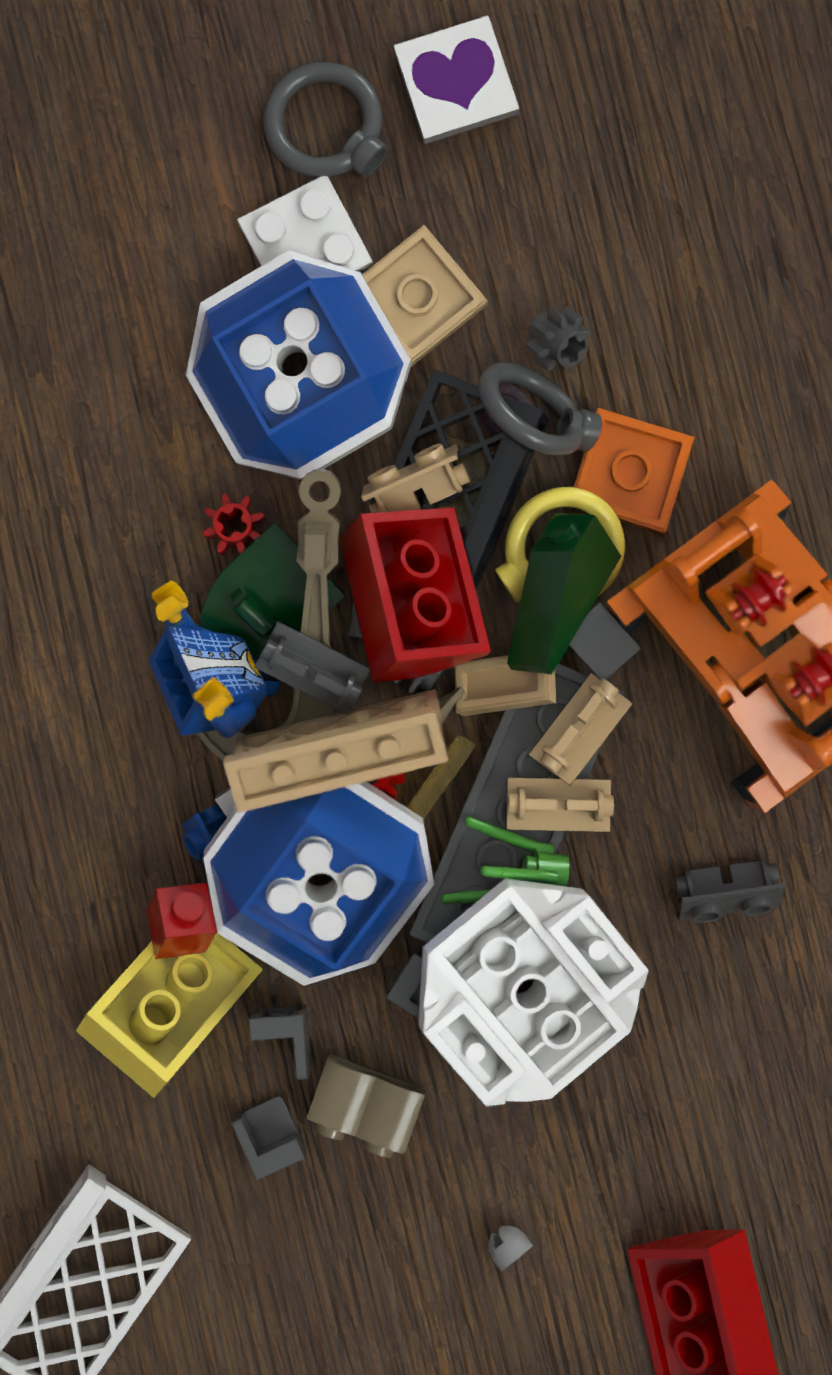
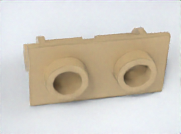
[362,444,471,513]
[529,673,633,786]
[507,778,614,832]

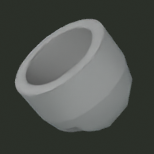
[488,1225,534,1272]

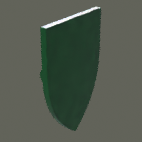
[199,522,345,660]

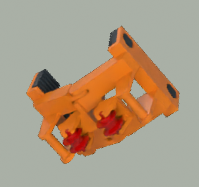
[606,479,832,813]

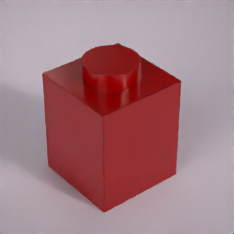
[146,882,217,959]

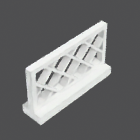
[0,1164,191,1375]

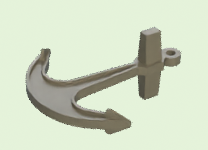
[197,469,465,783]

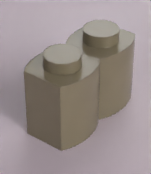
[306,1055,426,1158]

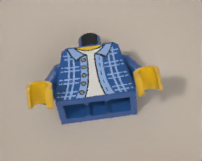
[148,580,280,738]

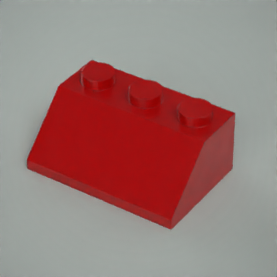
[339,507,491,683]
[627,1229,778,1375]

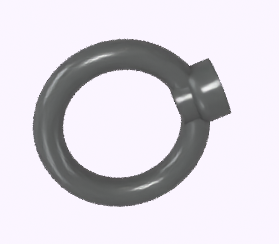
[263,61,389,178]
[478,362,602,456]

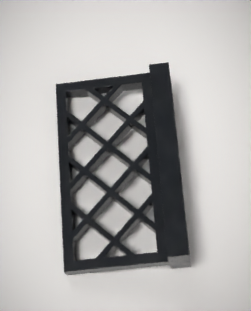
[394,369,549,591]

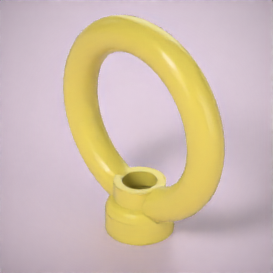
[494,487,625,603]

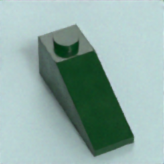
[507,513,622,675]

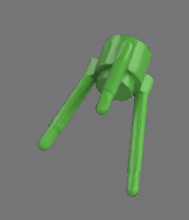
[440,817,569,904]

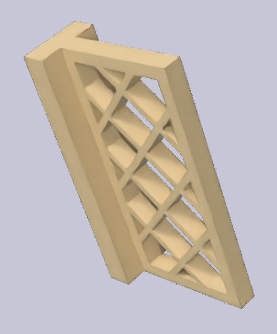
[223,689,448,813]

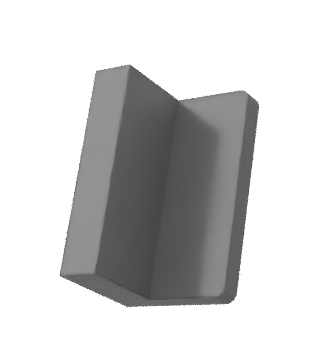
[249,1005,312,1080]

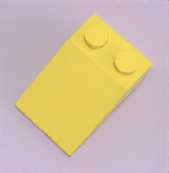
[76,933,263,1098]

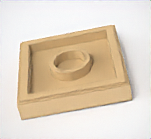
[362,225,488,367]

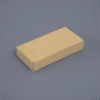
[454,655,556,716]

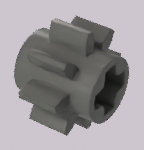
[526,306,591,372]

